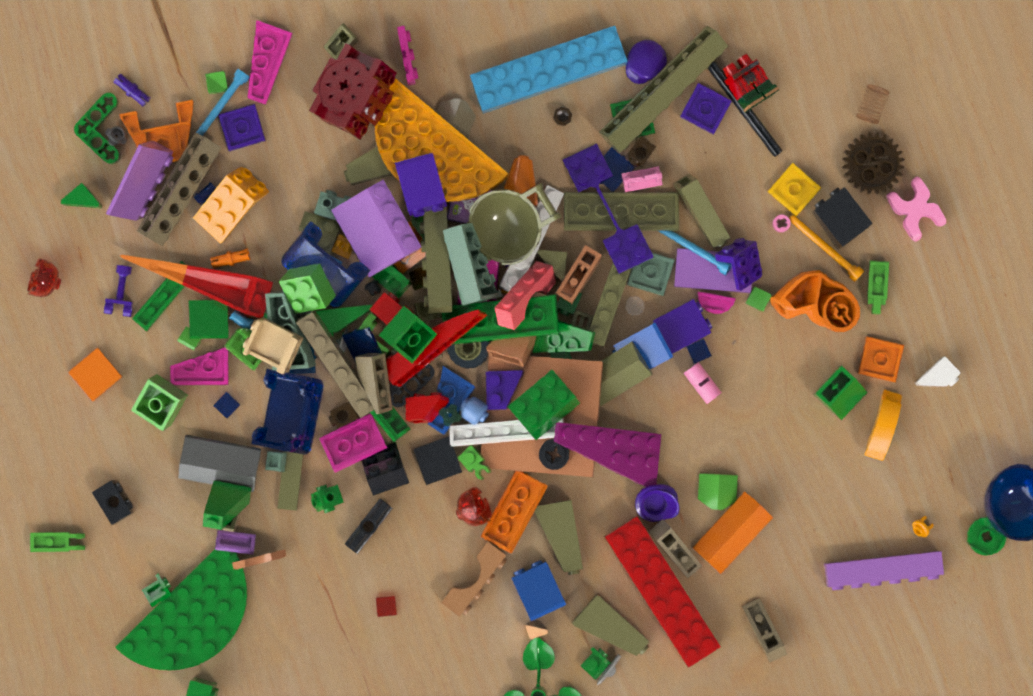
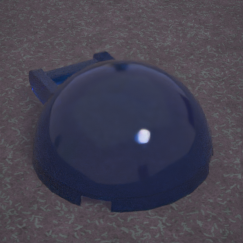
[984,464,1033,541]

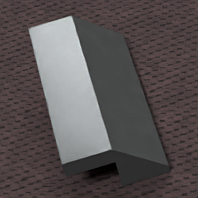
[178,435,261,492]

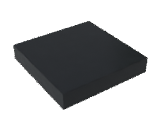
[413,436,462,485]

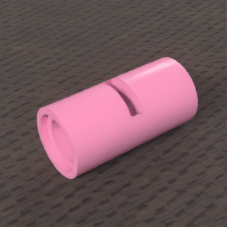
[684,362,722,404]

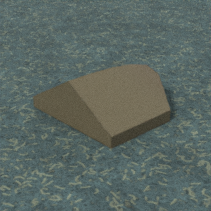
[437,98,476,138]

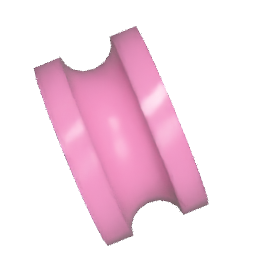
[773,215,790,232]

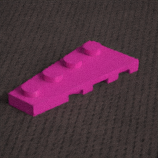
[248,20,293,105]

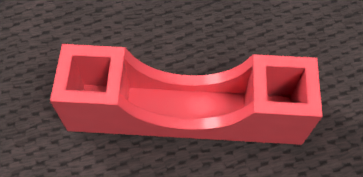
[494,261,556,330]

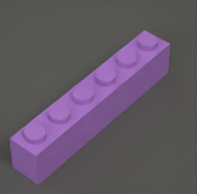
[824,551,944,590]

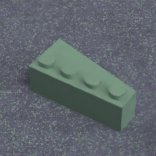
[443,223,502,306]
[265,291,316,370]

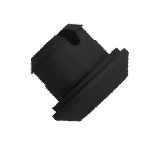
[364,280,381,296]

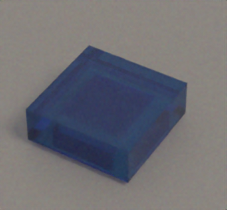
[686,339,712,364]
[213,392,240,419]

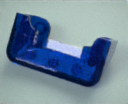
[281,221,371,307]
[252,369,324,455]

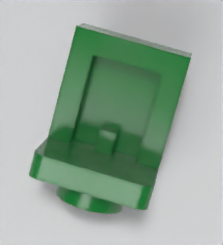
[142,573,172,607]

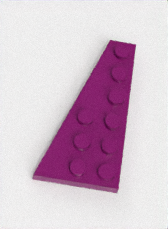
[554,422,661,487]

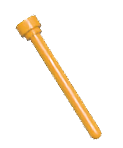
[789,215,864,282]

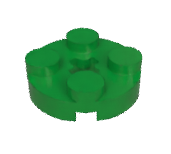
[967,517,1006,556]

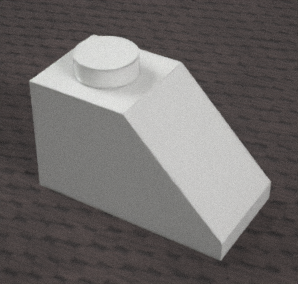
[915,356,960,387]

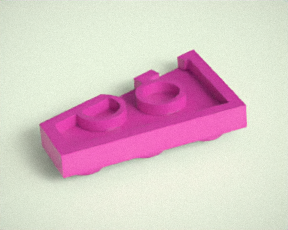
[397,26,419,86]
[170,348,229,385]

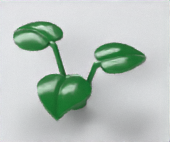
[504,637,582,696]

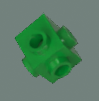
[311,484,344,513]

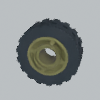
[447,341,489,369]

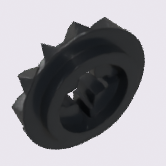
[539,439,570,470]

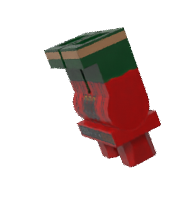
[723,53,779,113]

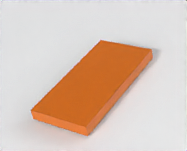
[480,471,548,554]

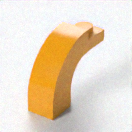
[865,390,902,461]

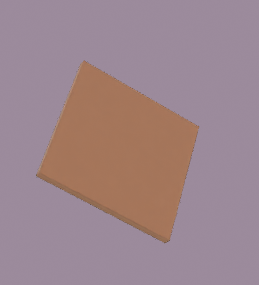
[481,356,603,477]

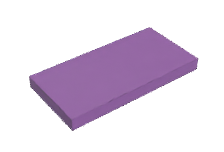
[674,248,751,293]

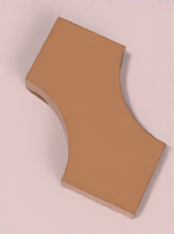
[232,549,287,570]

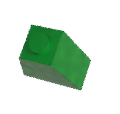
[203,481,251,530]

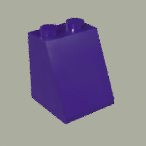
[395,153,447,217]

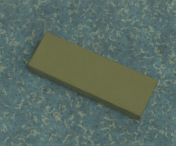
[277,451,304,511]

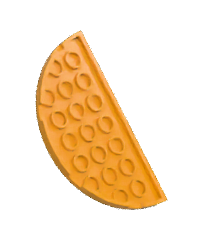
[375,78,509,202]

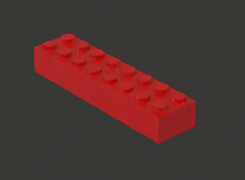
[604,516,721,668]

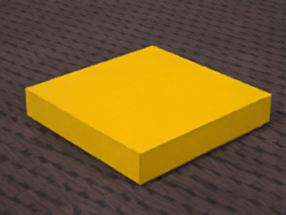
[767,163,821,216]

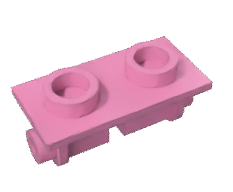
[622,166,662,192]

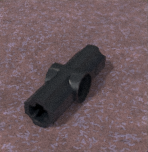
[345,498,393,554]

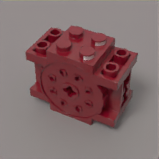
[309,44,397,140]

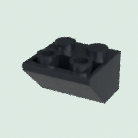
[361,442,409,496]

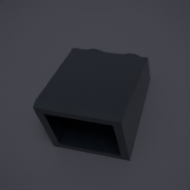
[812,187,873,250]

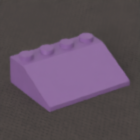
[106,141,173,221]
[331,180,421,277]

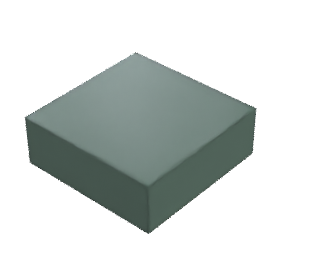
[265,451,287,472]

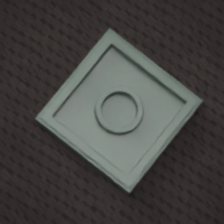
[627,253,675,296]

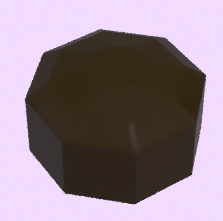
[553,107,572,126]

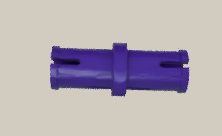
[113,74,151,107]

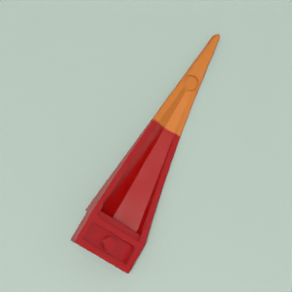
[120,255,273,318]

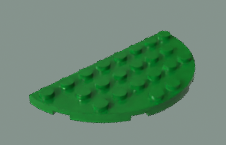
[115,549,248,671]

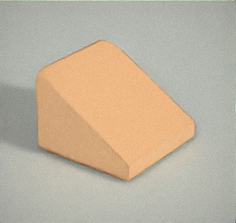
[525,624,548,639]

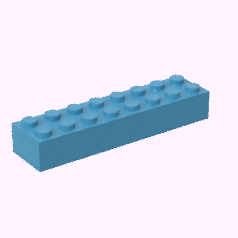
[470,26,628,114]

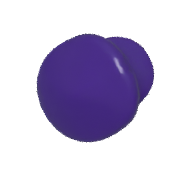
[626,40,667,84]
[635,484,680,522]

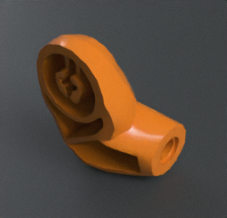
[770,270,860,332]

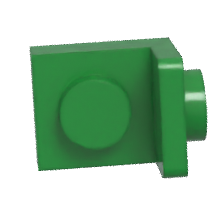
[581,647,611,680]

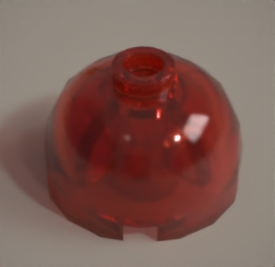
[27,258,61,298]
[456,487,492,526]

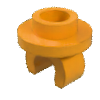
[912,516,934,537]

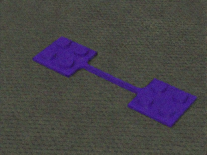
[563,144,654,274]

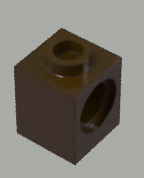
[627,136,656,167]
[328,402,359,429]

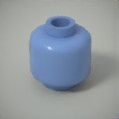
[459,397,489,425]

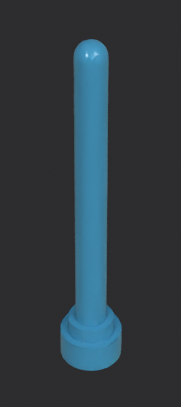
[189,69,250,142]
[658,231,732,276]

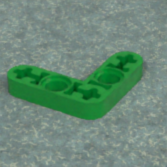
[74,93,120,164]

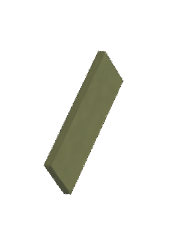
[564,192,679,231]

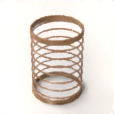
[856,84,890,124]

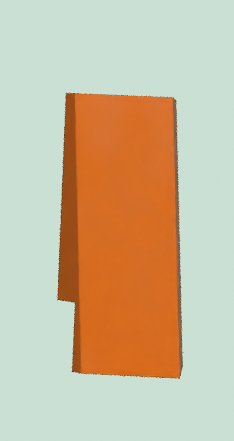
[693,492,773,574]

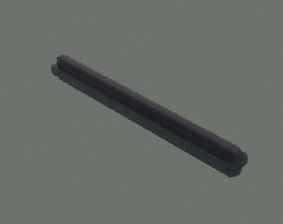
[708,61,782,157]

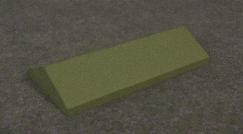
[600,341,653,407]

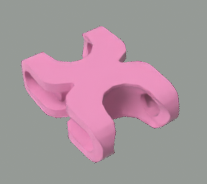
[887,176,946,242]

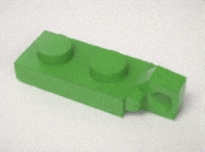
[867,260,889,315]

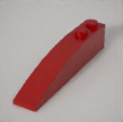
[386,310,487,387]

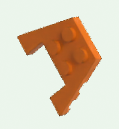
[119,100,194,163]

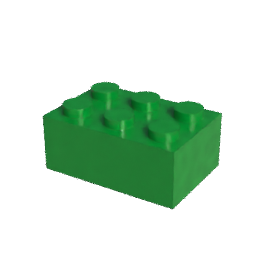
[507,370,580,440]

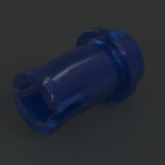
[194,182,216,205]

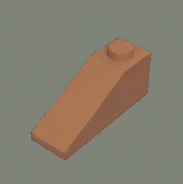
[555,245,602,304]

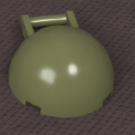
[467,182,561,265]

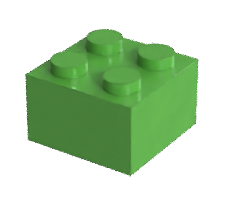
[279,263,336,314]
[131,374,188,431]

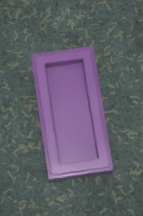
[215,530,256,555]

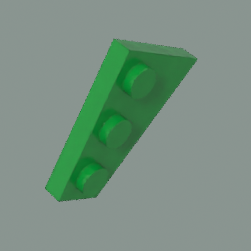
[533,320,595,353]

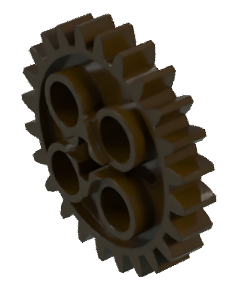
[842,132,905,195]

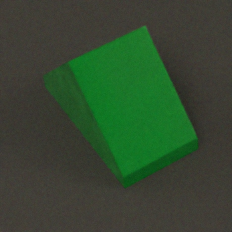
[61,183,102,209]

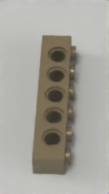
[137,132,221,246]

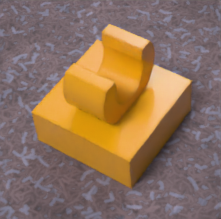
[332,234,353,260]

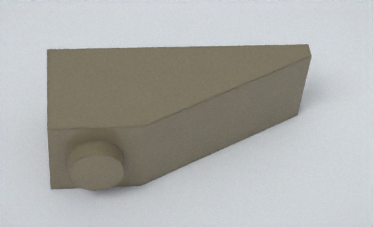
[355,353,393,414]
[648,519,702,578]
[742,598,787,662]

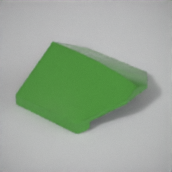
[698,473,738,510]

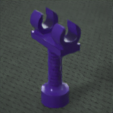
[104,265,133,317]

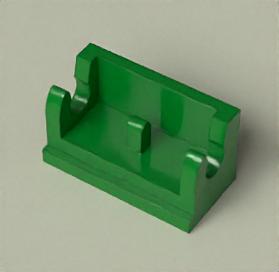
[371,265,412,299]
[370,406,411,442]

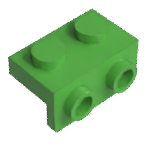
[223,328,262,371]

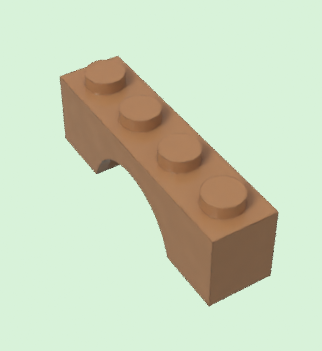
[441,541,507,617]

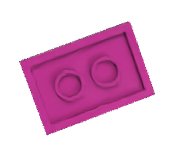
[319,413,387,473]

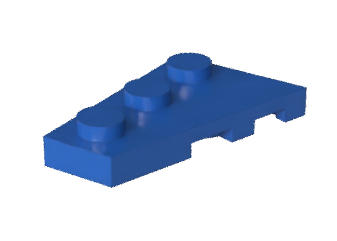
[428,366,476,435]

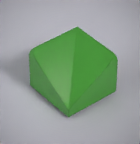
[205,71,228,95]

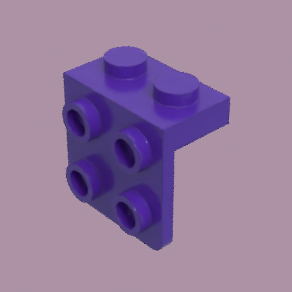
[715,238,762,291]

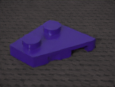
[486,370,524,410]

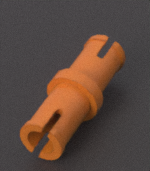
[210,248,251,269]

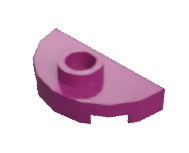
[698,292,736,314]

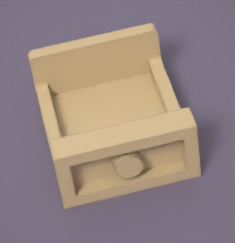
[243,317,304,374]

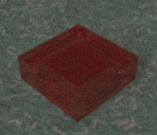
[376,596,397,617]

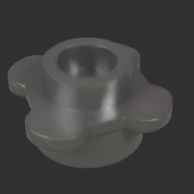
[105,126,127,146]

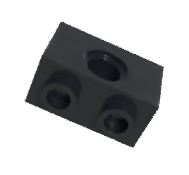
[92,480,134,525]

